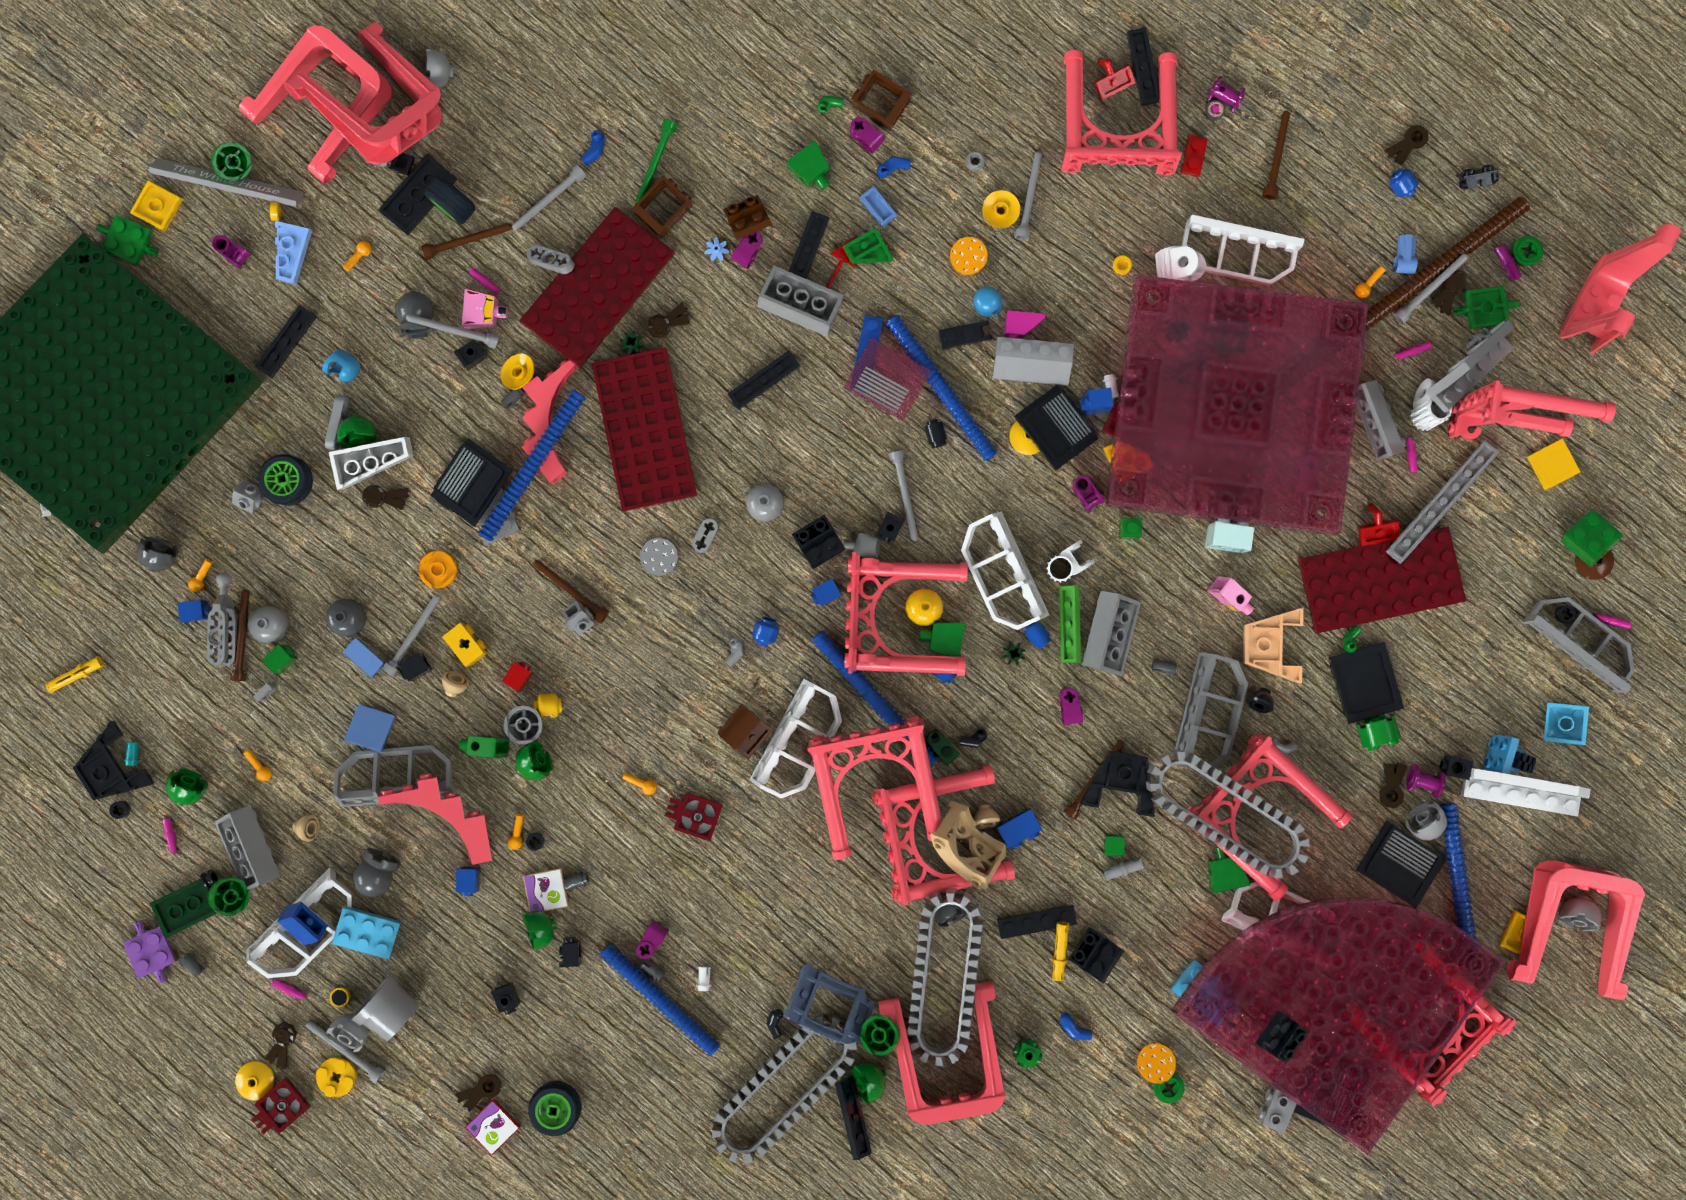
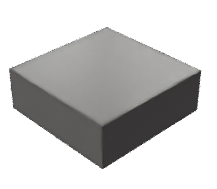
[253,683,278,701]

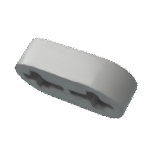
[692,519,719,553]

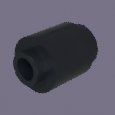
[924,419,947,449]

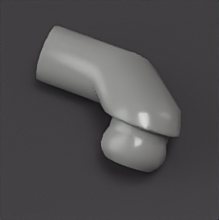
[724,638,743,667]
[1271,739,1297,755]

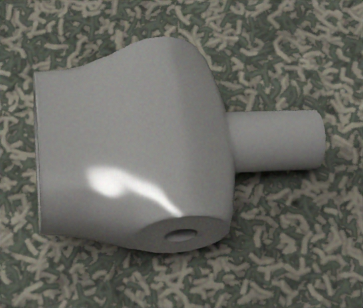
[843,533,880,559]

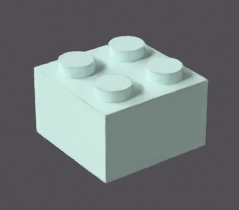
[1205,519,1254,554]

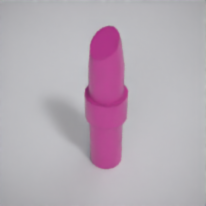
[469,267,500,295]
[1395,341,1432,359]
[1406,437,1418,473]
[1592,613,1631,629]
[162,818,177,854]
[271,978,307,999]

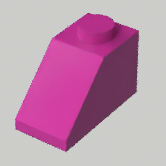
[1004,310,1046,339]

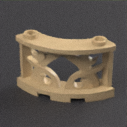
[930,801,1006,890]

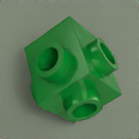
[1013,1038,1043,1069]

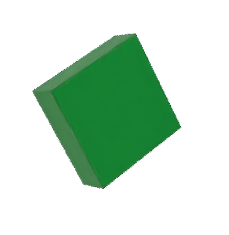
[1104,836,1125,857]

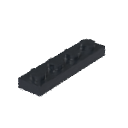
[1127,27,1159,106]
[788,211,830,279]
[255,304,317,378]
[727,350,801,410]
[997,904,1077,939]
[835,1077,872,1160]

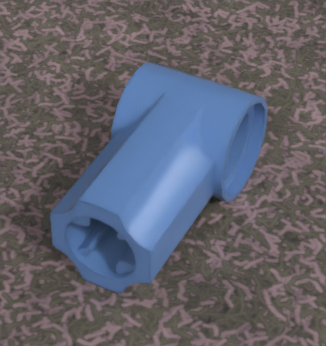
[1393,234,1417,274]

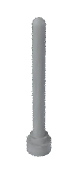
[1014,151,1042,241]
[512,165,587,230]
[1393,254,1468,324]
[406,314,499,349]
[889,450,918,541]
[382,594,440,677]
[306,1021,385,1084]

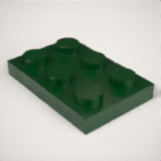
[150,879,218,938]

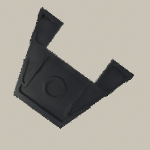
[73,721,154,800]
[1080,750,1155,817]

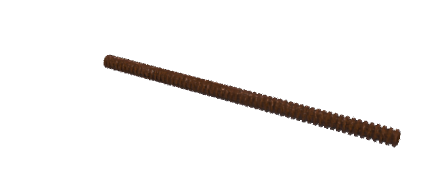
[1239,197,1530,419]

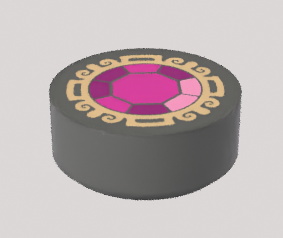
[1205,100,1225,121]

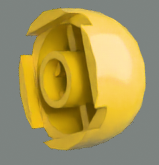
[905,588,943,626]

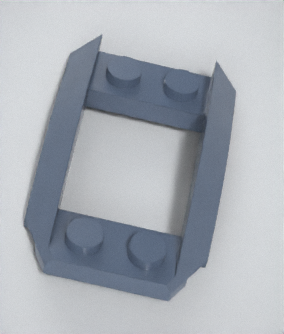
[783,963,875,1044]

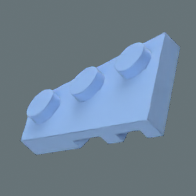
[275,221,312,285]

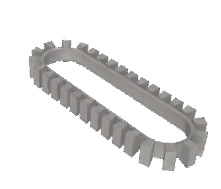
[1146,750,1310,878]
[907,888,984,1066]
[712,1014,857,1164]

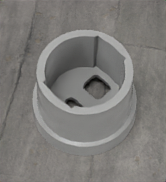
[351,973,419,1041]

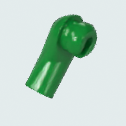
[817,96,844,113]
[1343,626,1362,653]

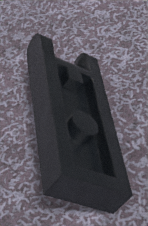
[938,320,992,350]

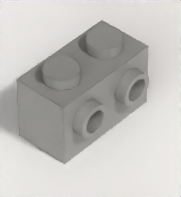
[1258,1084,1299,1134]

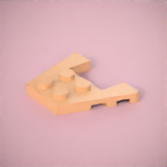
[1243,608,1304,683]

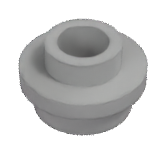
[965,152,984,171]

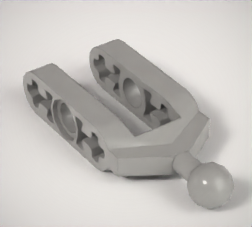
[207,572,239,666]

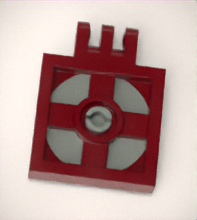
[664,792,723,841]
[251,1077,311,1135]

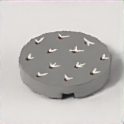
[640,538,679,576]

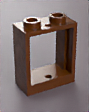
[852,69,912,131]
[632,176,692,239]

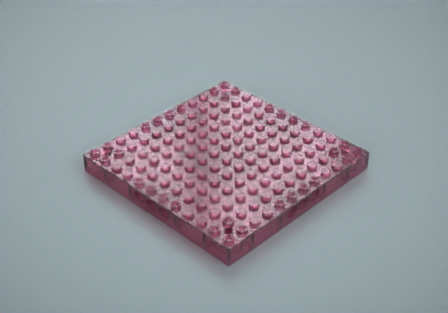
[1105,275,1368,536]

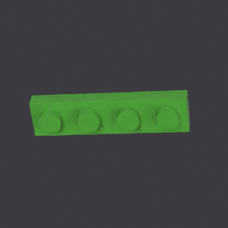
[1059,585,1081,663]

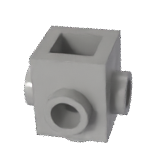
[232,480,265,514]
[561,600,594,636]

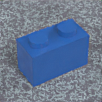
[1080,388,1113,416]
[996,808,1042,849]
[277,902,328,945]

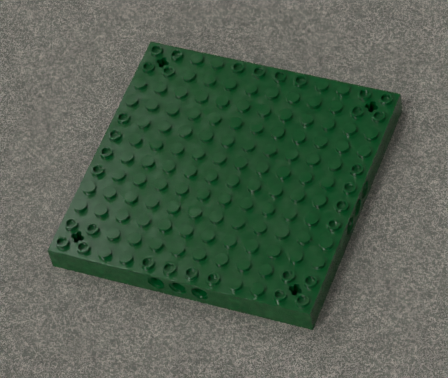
[0,233,263,554]

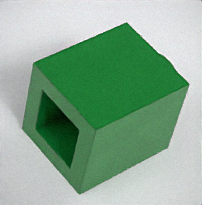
[1119,518,1142,539]
[262,644,297,674]

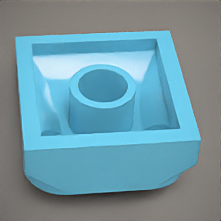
[1544,702,1589,746]

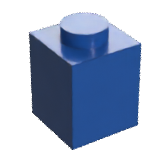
[811,579,841,607]
[177,600,211,623]
[456,867,480,896]

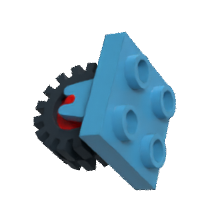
[1483,735,1537,774]

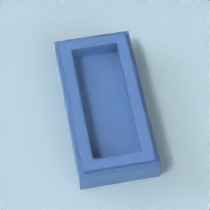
[859,186,898,228]
[343,638,385,677]

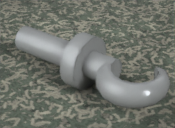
[1466,328,1490,348]

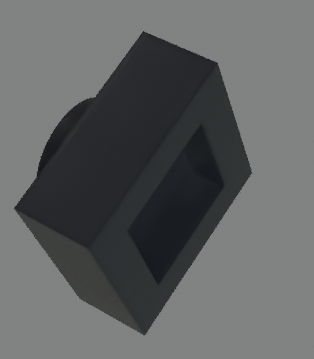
[389,153,415,176]

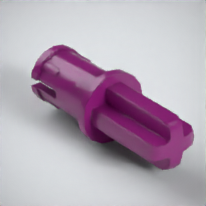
[1493,244,1522,281]

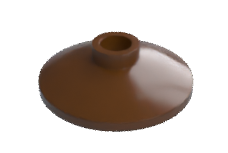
[1575,550,1614,580]

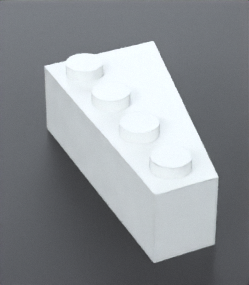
[329,437,414,490]

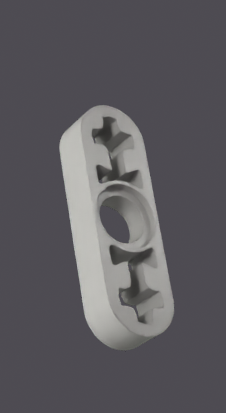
[527,245,574,274]
[325,395,349,450]

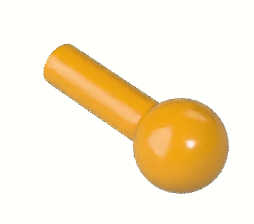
[343,241,372,272]
[1355,266,1386,298]
[188,559,213,592]
[243,749,272,782]
[622,772,657,795]
[507,814,524,850]

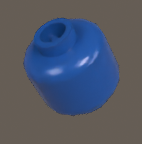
[1389,168,1418,198]
[752,617,779,646]

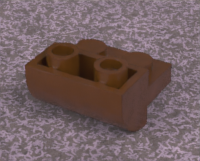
[723,195,772,239]
[717,704,773,759]

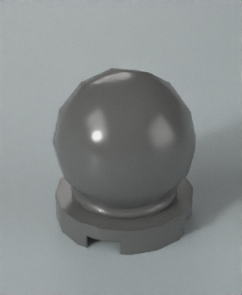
[395,291,438,339]
[353,848,401,897]

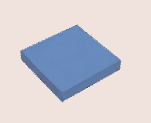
[344,704,396,753]

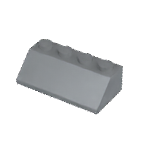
[757,266,844,336]
[992,337,1074,386]
[1350,380,1405,461]
[1082,591,1141,676]
[214,805,280,890]

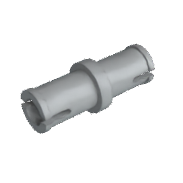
[1103,857,1144,881]

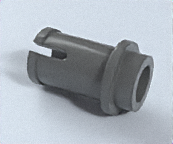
[501,388,525,410]
[1152,659,1177,676]
[563,871,589,891]
[180,953,205,978]
[640,958,666,981]

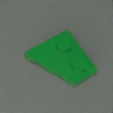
[842,227,894,264]

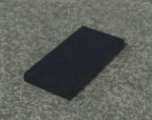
[378,154,457,236]

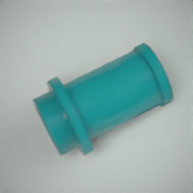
[123,742,140,766]

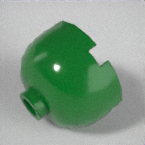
[211,142,252,181]
[337,415,377,448]
[515,741,553,781]
[165,769,208,805]
[208,877,250,916]
[522,910,557,951]
[860,1015,901,1056]
[852,1062,887,1104]

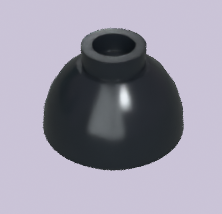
[1247,688,1274,713]

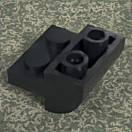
[792,514,846,569]
[1068,927,1124,984]
[1255,1010,1309,1064]

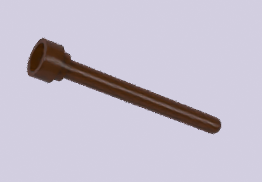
[1262,111,1290,200]
[421,223,511,260]
[533,560,610,624]
[230,590,249,682]
[1063,740,1124,820]

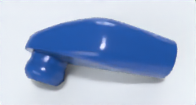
[581,130,605,166]
[877,156,911,178]
[1060,1012,1092,1040]

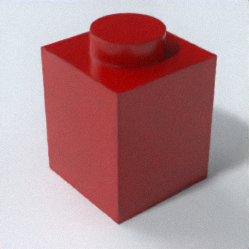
[502,661,534,692]

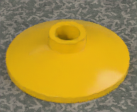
[982,190,1020,228]
[500,354,535,390]
[1009,421,1040,455]
[235,1061,275,1101]

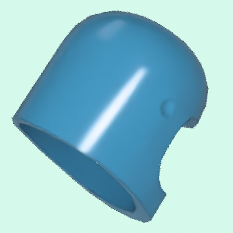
[973,286,1002,317]
[322,349,360,382]

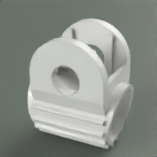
[1155,246,1206,286]
[1410,378,1452,431]
[1046,540,1095,583]

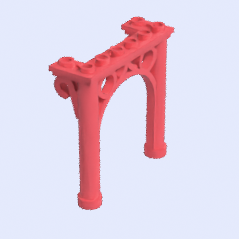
[1061,50,1181,176]
[1447,380,1616,440]
[844,552,968,676]
[807,716,942,860]
[1185,733,1353,901]
[871,765,1015,906]
[1340,933,1517,1106]

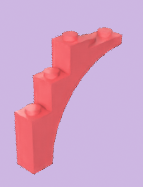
[521,359,579,485]
[377,773,492,865]

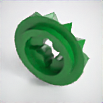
[1512,236,1544,266]
[1153,1072,1185,1104]

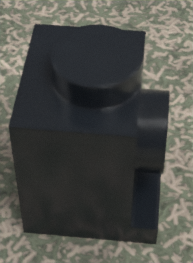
[454,339,487,370]
[877,512,905,543]
[559,937,582,968]
[491,982,520,1015]

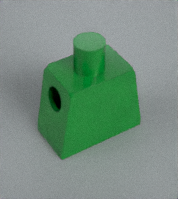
[786,141,830,190]
[919,623,965,657]
[460,736,509,758]
[1208,847,1250,893]

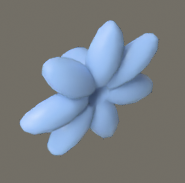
[704,237,729,261]

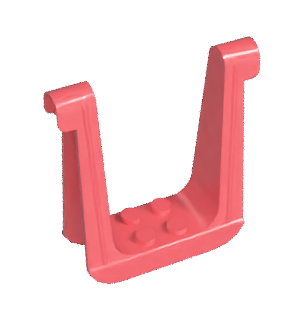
[284,22,442,165]
[239,25,392,184]
[1559,223,1681,355]
[1507,860,1645,1000]
[878,981,1005,1124]

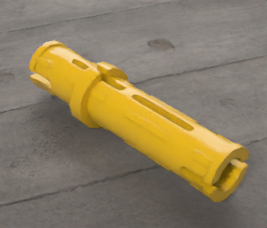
[45,656,104,693]
[1052,921,1069,981]

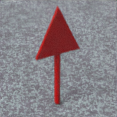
[826,236,855,289]

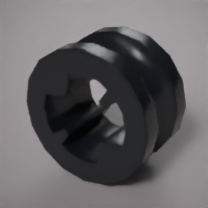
[1555,605,1576,623]
[109,801,130,819]
[526,833,545,851]
[200,869,218,889]

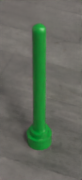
[635,119,678,204]

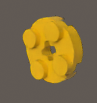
[316,1056,357,1097]

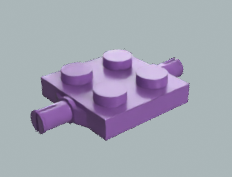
[123,920,177,984]

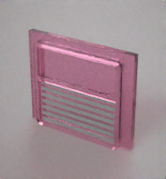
[843,338,931,421]

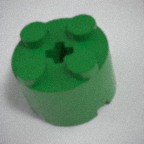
[1356,714,1401,751]

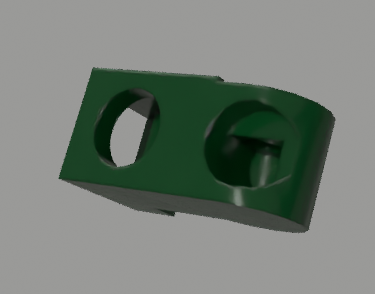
[925,728,960,766]

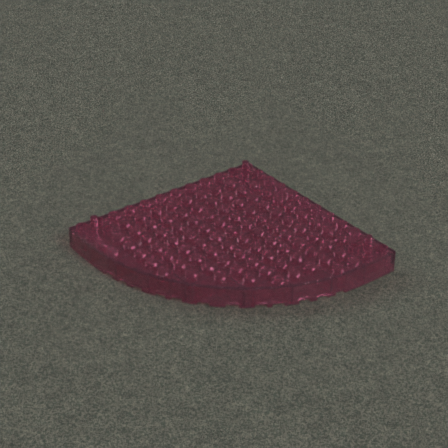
[1171,897,1506,1155]

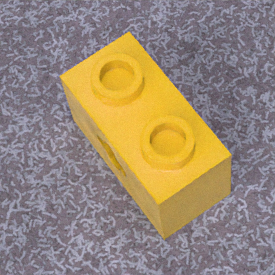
[442,623,487,667]

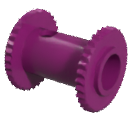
[1207,76,1246,113]
[1406,764,1446,798]

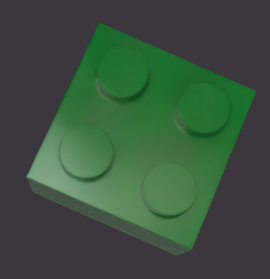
[1561,509,1623,568]

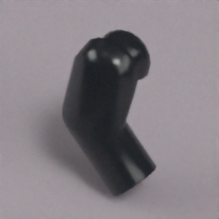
[960,729,987,748]
[767,1009,783,1039]

